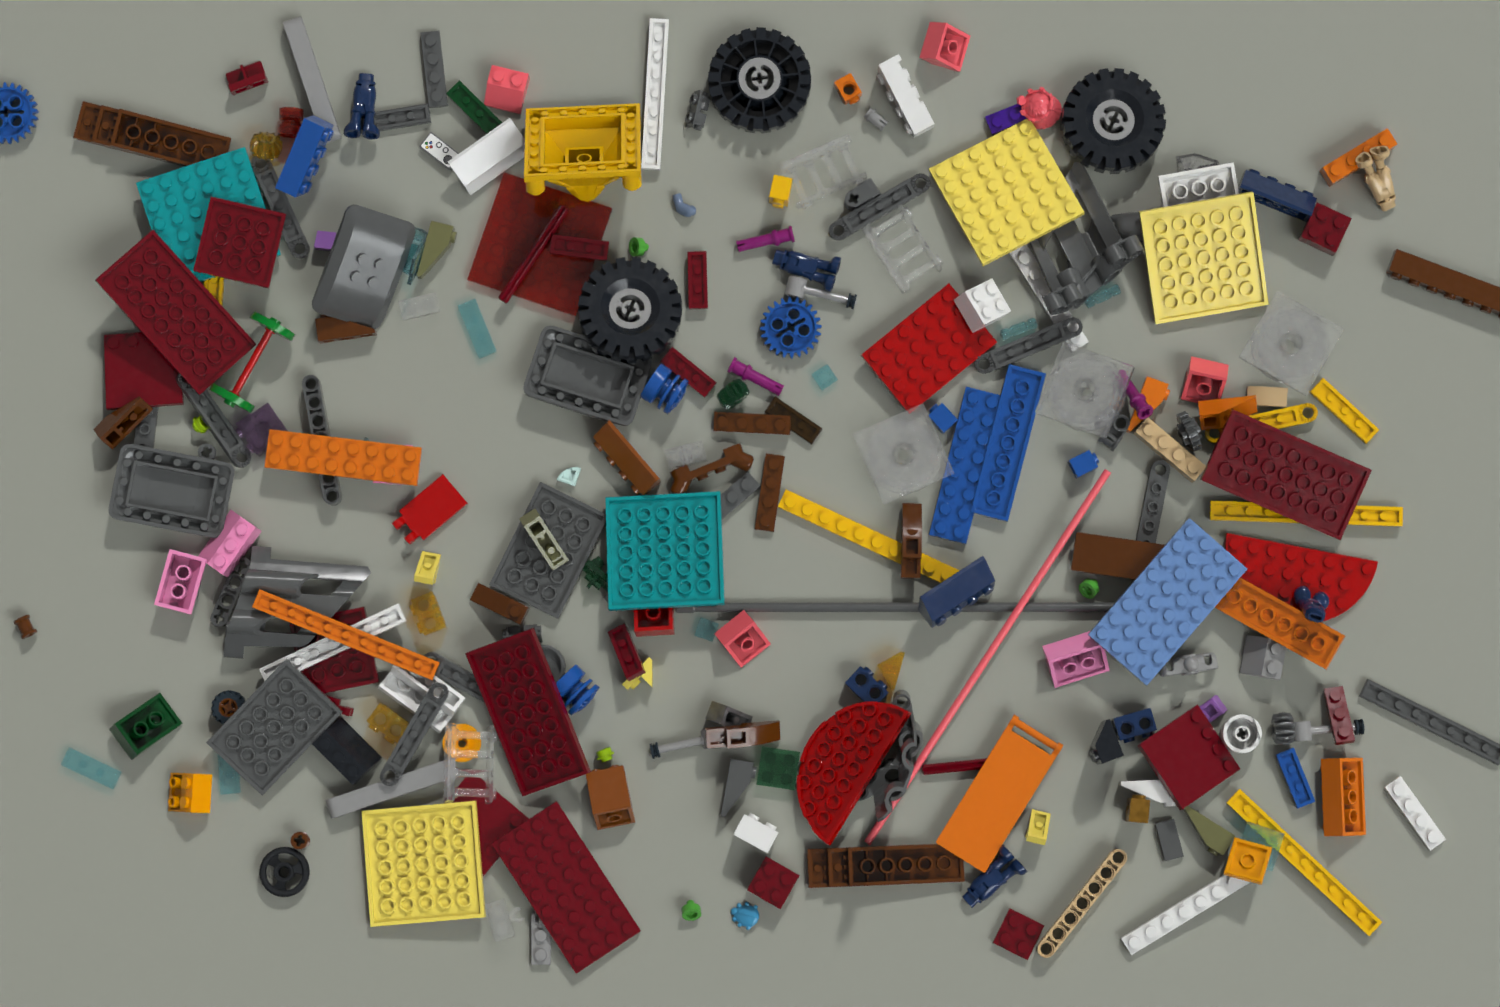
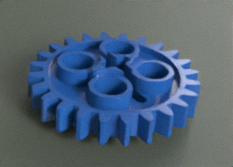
[0,82,39,144]
[760,297,822,359]

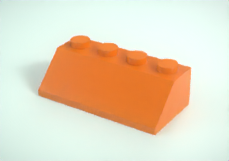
[1320,758,1366,836]

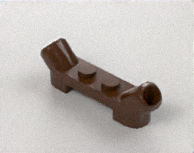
[670,443,754,494]

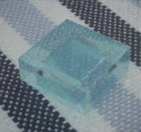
[811,364,838,391]
[694,618,719,642]

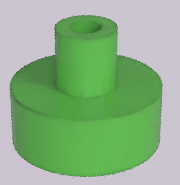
[629,237,649,257]
[1079,578,1099,599]
[681,900,701,921]

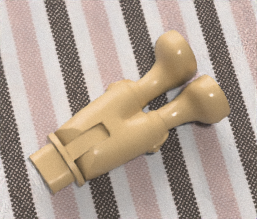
[1355,146,1396,211]

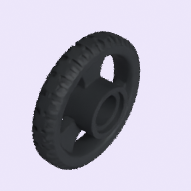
[259,847,310,897]

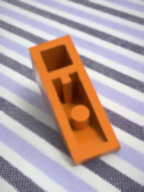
[1126,376,1170,433]

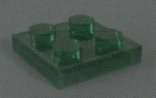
[756,747,800,790]

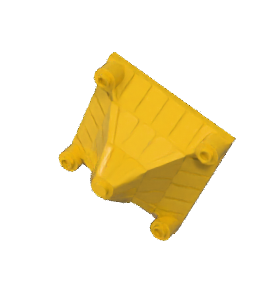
[524,103,642,202]

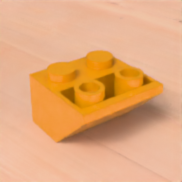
[168,773,212,813]

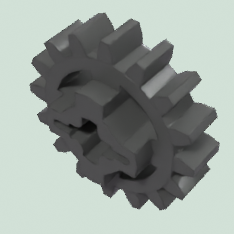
[1176,411,1203,452]

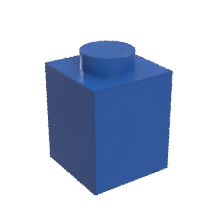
[927,403,958,434]
[1068,450,1099,479]

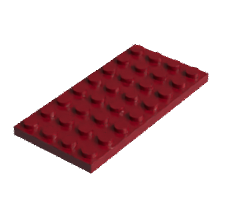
[95,230,257,395]
[1200,409,1372,540]
[465,627,591,797]
[492,801,641,974]

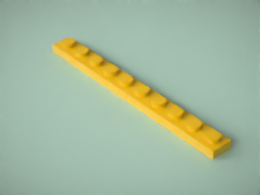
[778,489,960,583]
[1209,501,1403,527]
[1226,789,1382,936]

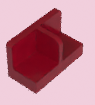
[226,61,269,96]

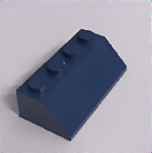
[1238,169,1317,222]
[918,556,995,628]

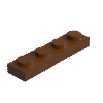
[713,411,791,435]
[755,453,785,532]

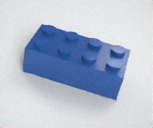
[275,115,334,198]

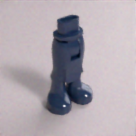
[343,73,380,140]
[772,250,841,292]
[1293,586,1329,622]
[962,845,1028,908]

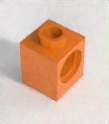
[834,73,862,105]

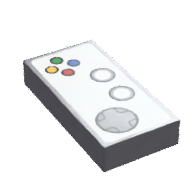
[419,132,459,171]

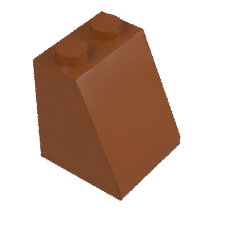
[586,765,635,830]

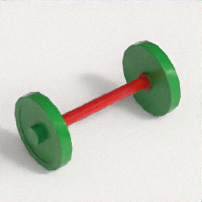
[209,311,295,413]

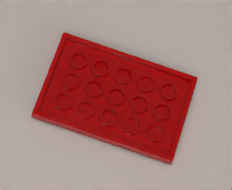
[860,283,997,415]

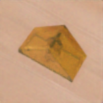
[877,652,905,690]

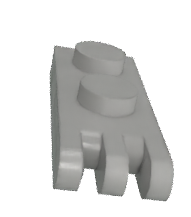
[531,912,551,965]

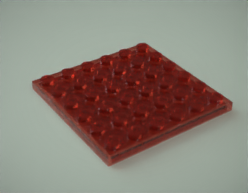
[467,172,613,317]

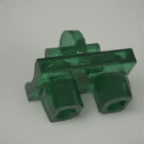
[583,556,608,592]

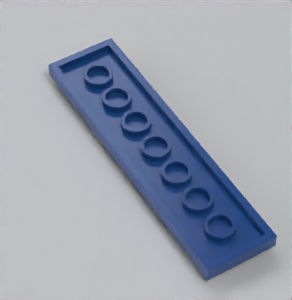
[971,364,1046,522]
[929,387,1001,544]

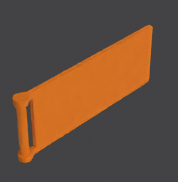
[936,714,1063,873]

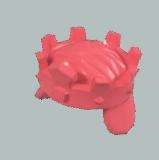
[1016,87,1062,130]

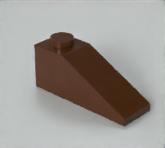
[315,315,377,344]
[93,396,153,450]
[470,583,530,625]

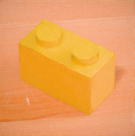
[769,175,793,209]

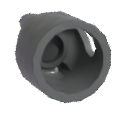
[1110,212,1143,243]

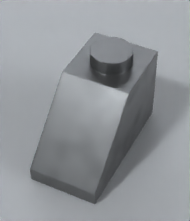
[705,701,753,726]

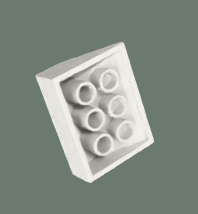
[1158,162,1239,207]

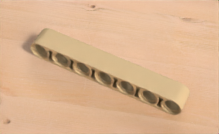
[1036,849,1127,958]

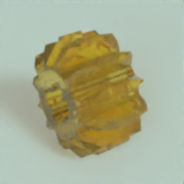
[250,132,283,161]

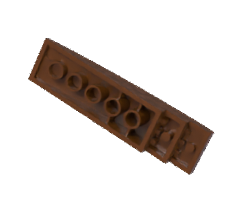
[73,101,231,166]
[1071,532,1165,580]
[807,844,965,888]

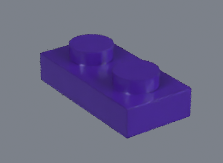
[985,104,1027,135]

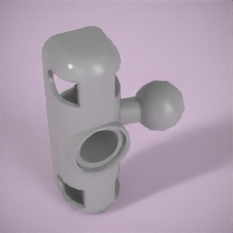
[1160,652,1218,677]

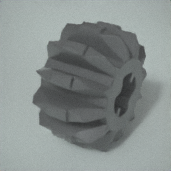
[1271,712,1295,745]

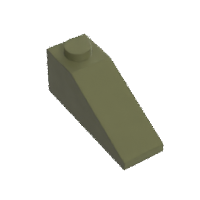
[417,221,457,279]
[519,509,569,570]
[1183,806,1235,857]

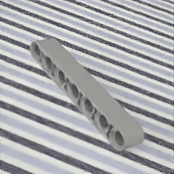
[283,16,342,144]
[325,759,458,819]

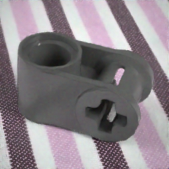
[844,178,881,211]
[1097,414,1130,451]

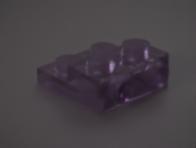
[235,403,288,456]

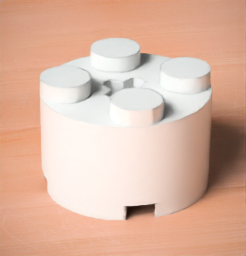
[1220,714,1262,753]

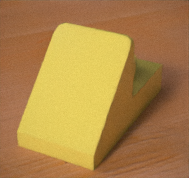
[414,551,441,585]
[622,657,653,690]
[1025,809,1051,845]

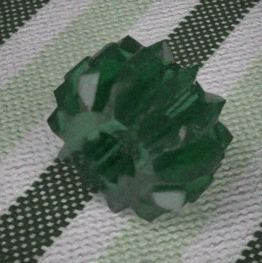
[717,379,750,410]

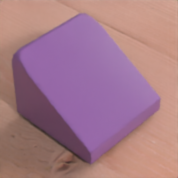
[314,231,336,251]
[1199,695,1227,722]

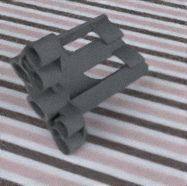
[1030,162,1144,315]
[224,546,371,659]
[859,690,923,822]

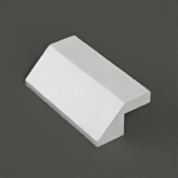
[448,118,525,195]
[378,665,465,734]

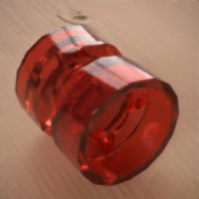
[278,107,304,138]

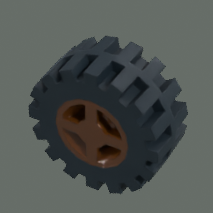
[211,690,245,724]

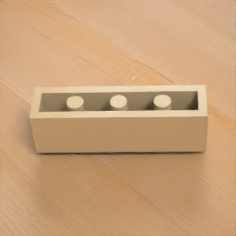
[1133,418,1206,483]

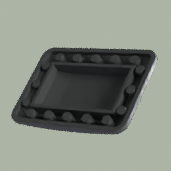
[312,204,416,329]
[523,326,652,426]
[109,444,234,538]

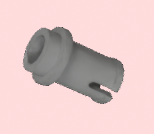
[864,108,889,131]

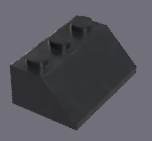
[312,717,382,785]
[1089,719,1124,765]

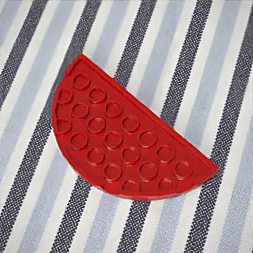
[1225,533,1378,622]
[797,701,911,845]

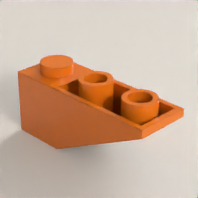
[1198,395,1257,430]

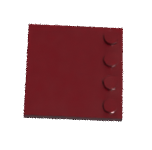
[193,197,286,289]
[104,332,184,410]
[289,607,380,694]
[1137,704,1240,810]
[444,770,529,877]

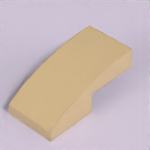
[1246,386,1288,408]

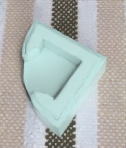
[557,467,581,487]

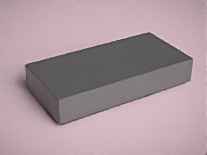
[1155,819,1184,861]

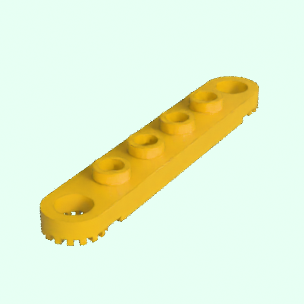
[1204,403,1318,443]

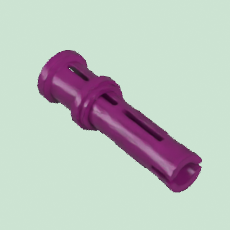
[736,226,795,252]
[727,357,784,396]
[1115,370,1153,419]

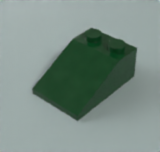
[109,693,183,760]

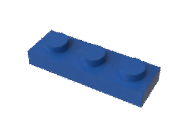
[1275,748,1316,809]

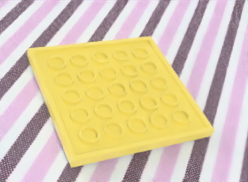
[929,119,1084,266]
[1139,192,1269,324]
[361,801,486,927]

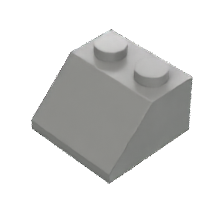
[1240,635,1286,680]

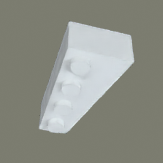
[876,54,935,138]

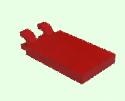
[392,474,468,545]

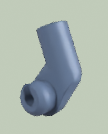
[672,193,696,217]

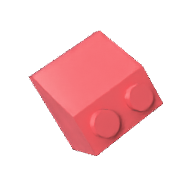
[919,22,970,72]
[484,65,530,115]
[1181,356,1229,403]
[714,610,771,668]

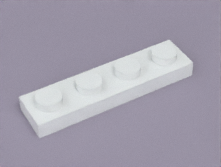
[1384,776,1446,851]

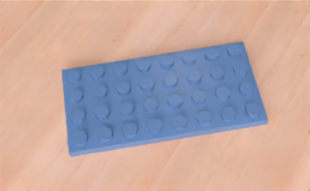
[1088,518,1247,686]

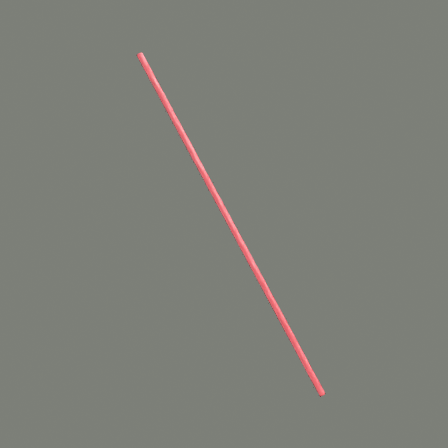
[864,469,1111,845]

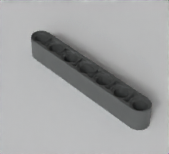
[302,375,342,506]

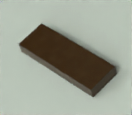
[764,396,822,445]

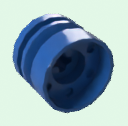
[640,363,689,415]
[556,664,600,716]

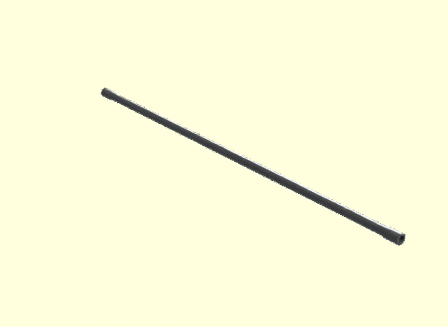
[676,602,1115,613]

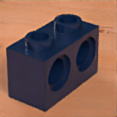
[844,666,889,702]
[1112,708,1157,743]

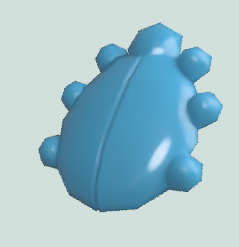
[731,902,759,930]

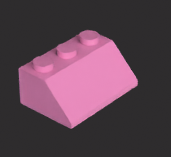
[198,510,261,577]
[154,549,207,615]
[1042,631,1110,688]

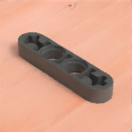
[210,557,251,627]

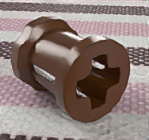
[13,614,38,639]
[291,832,310,849]

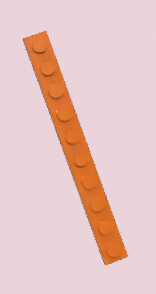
[252,589,440,680]

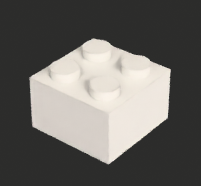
[954,279,1011,333]
[733,813,779,853]

